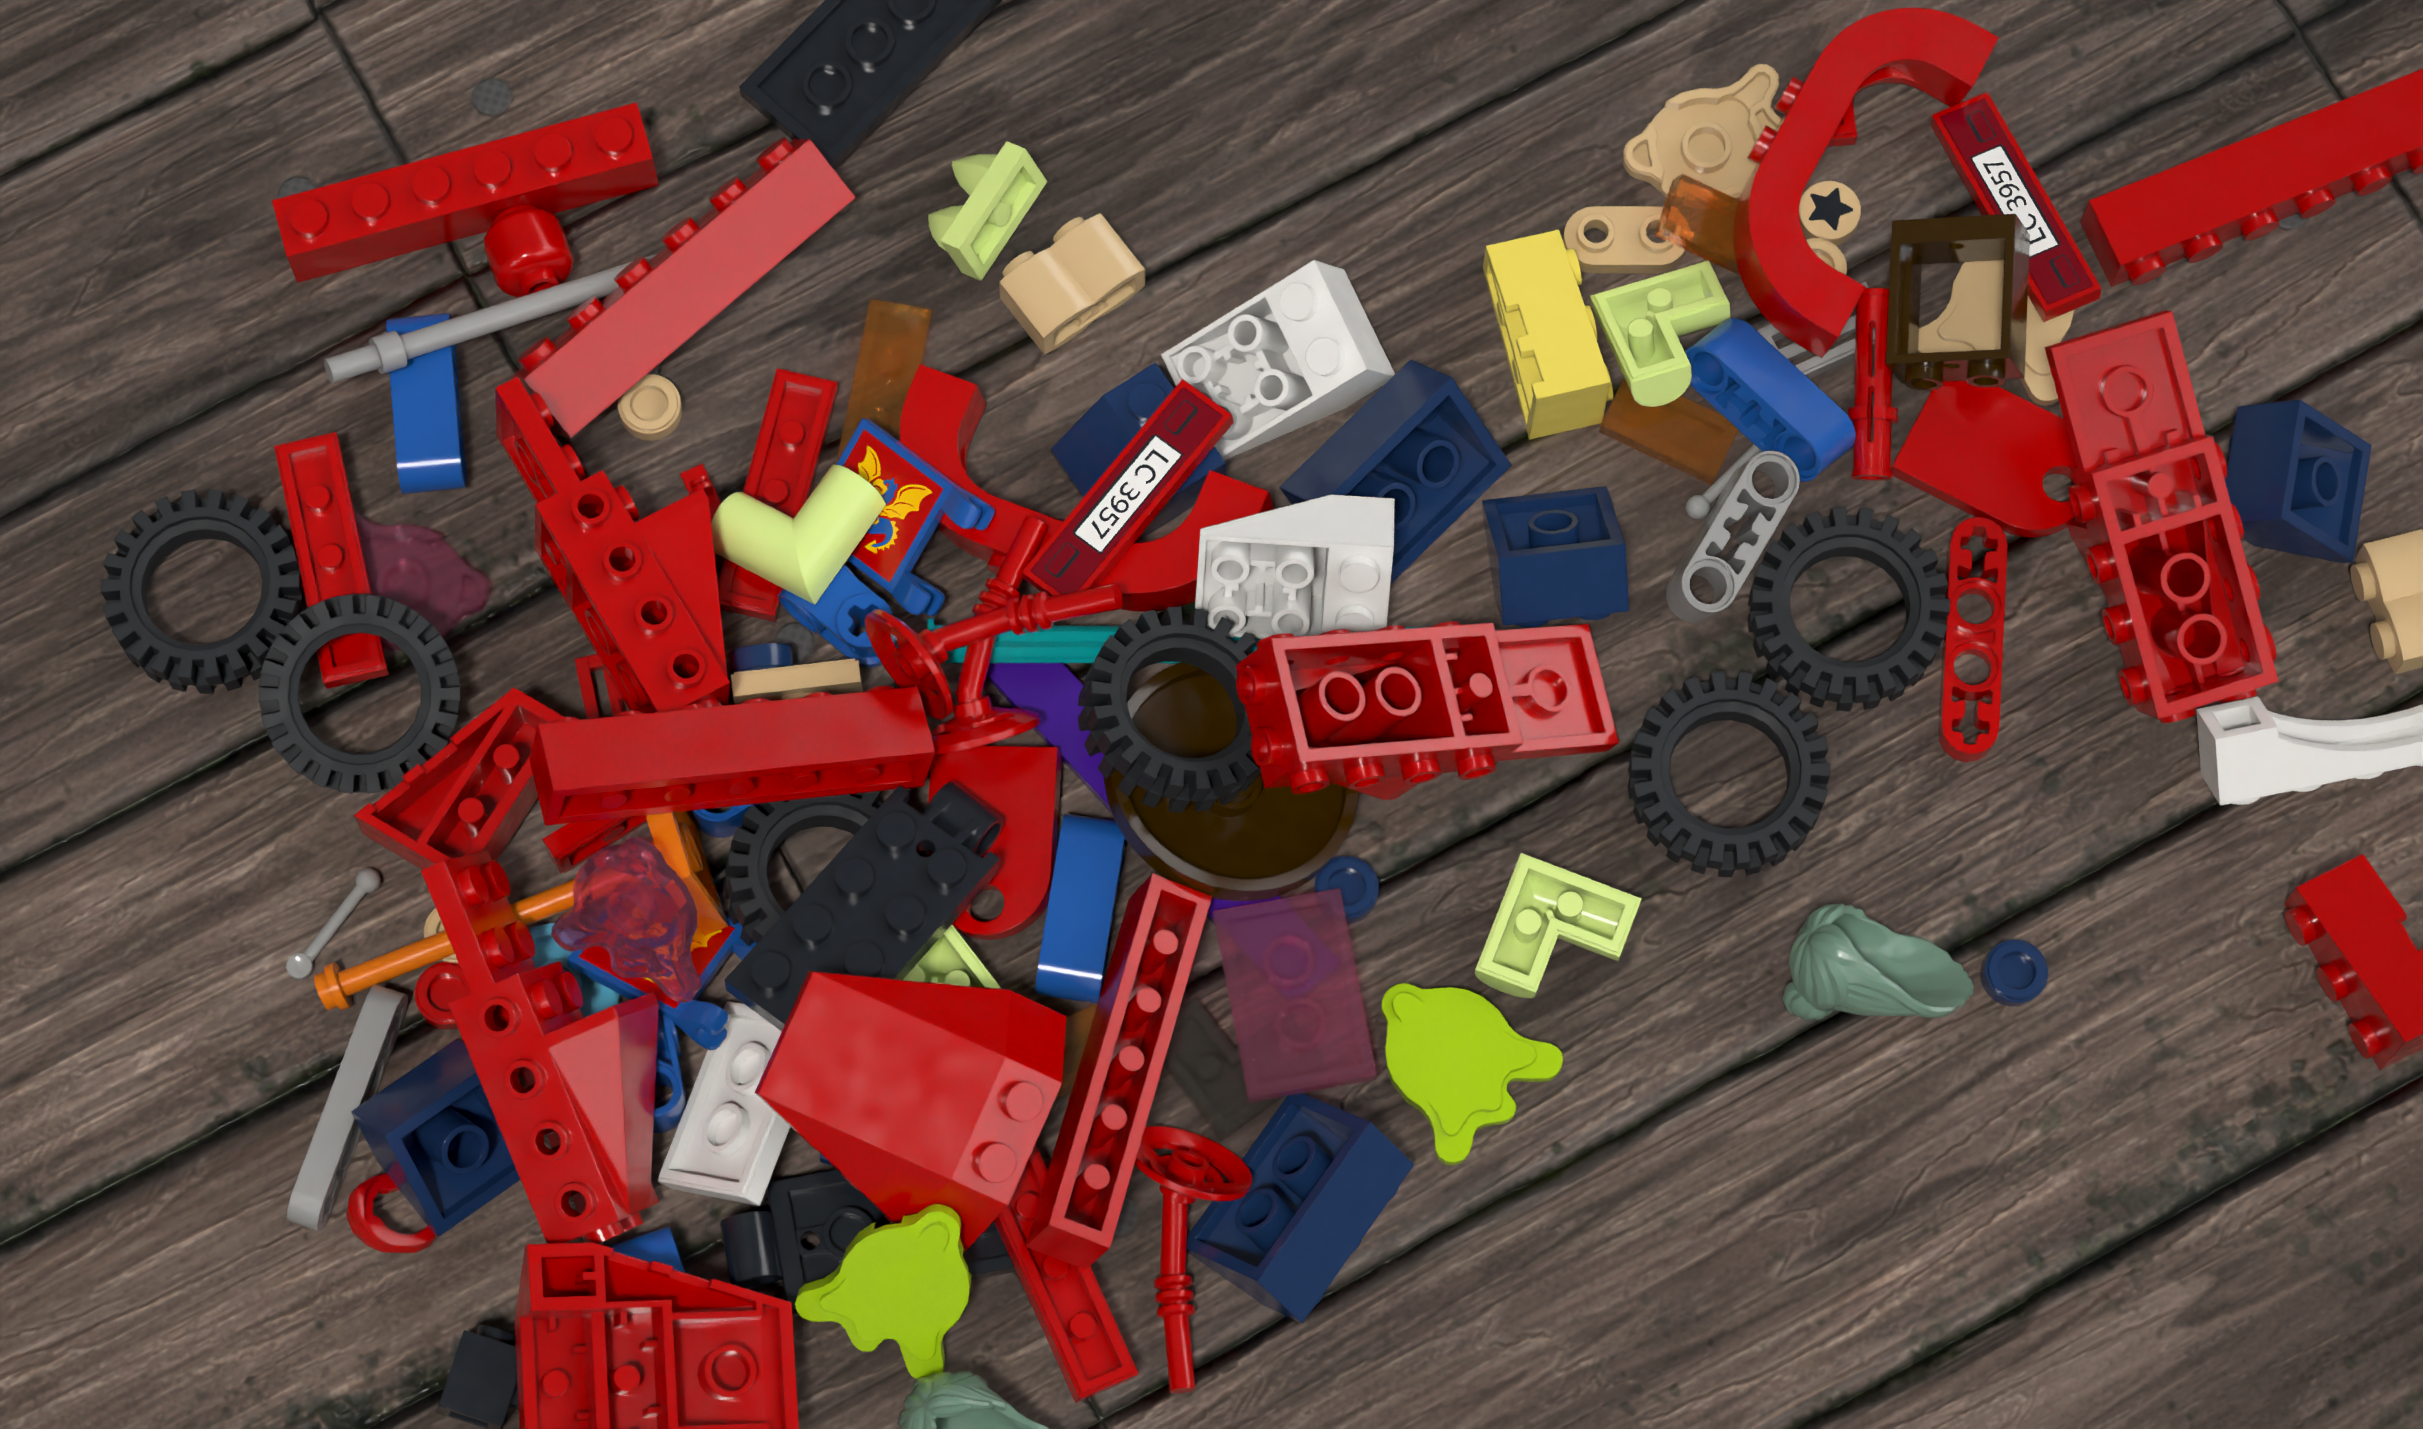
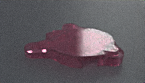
[314,510,490,657]
[551,837,702,1003]

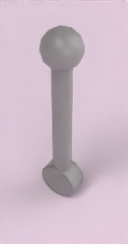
[1685,444,1762,519]
[286,868,381,981]

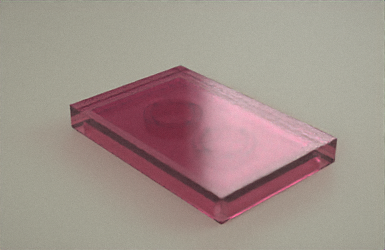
[1213,888,1377,1103]

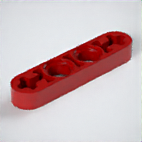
[1938,517,2008,762]

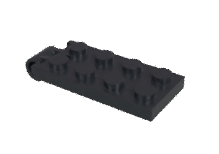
[739,0,1002,170]
[725,782,1005,1032]
[720,1169,1016,1314]

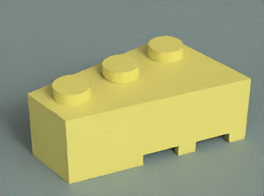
[1483,229,1613,440]

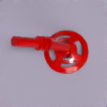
[930,516,1049,755]
[865,584,1123,720]
[1134,1126,1252,1393]

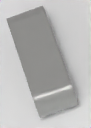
[1666,451,1800,623]

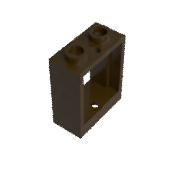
[1886,214,2030,390]

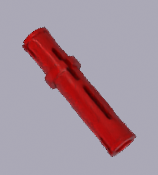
[1848,288,1898,481]

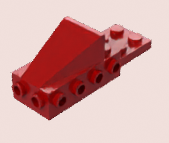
[2044,310,2279,723]
[495,377,730,713]
[1236,621,1619,800]
[421,850,659,1244]

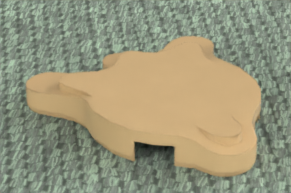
[1622,64,1802,211]
[1918,260,2074,406]

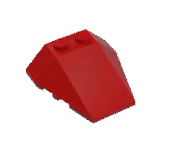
[755,971,1067,1254]
[515,1242,799,1429]

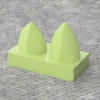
[928,141,1047,281]

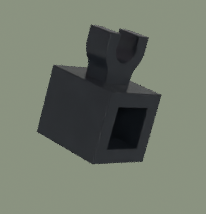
[436,1325,519,1429]

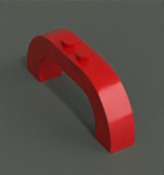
[1733,8,1999,358]
[899,364,1274,612]

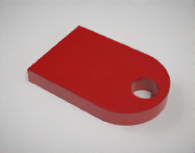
[1891,381,2077,537]
[926,746,1062,940]

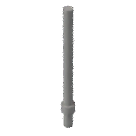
[324,253,658,383]

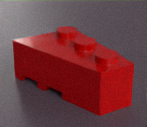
[354,687,564,870]
[2284,854,2423,1071]

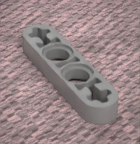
[287,984,408,1231]

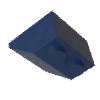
[1051,362,1226,543]
[2225,400,2372,563]
[1482,486,1629,627]
[351,1039,520,1237]

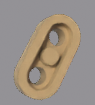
[1563,206,1689,274]

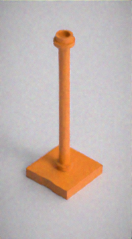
[314,811,728,1011]

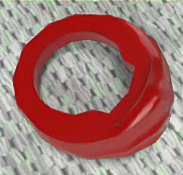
[346,1173,437,1253]

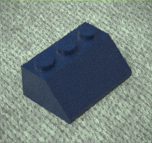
[1279,360,1512,584]
[1186,1089,1414,1323]

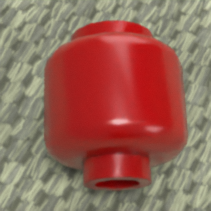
[484,205,573,298]

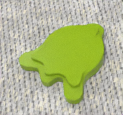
[1381,983,1563,1165]
[795,1204,972,1379]

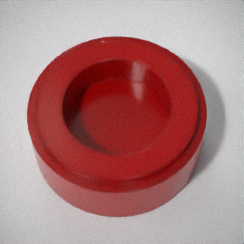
[414,962,471,1030]

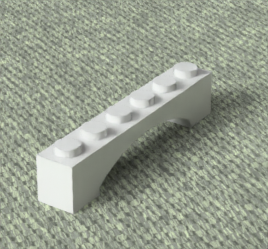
[2196,697,2423,806]

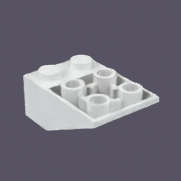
[1161,260,1395,460]
[1195,495,1395,639]

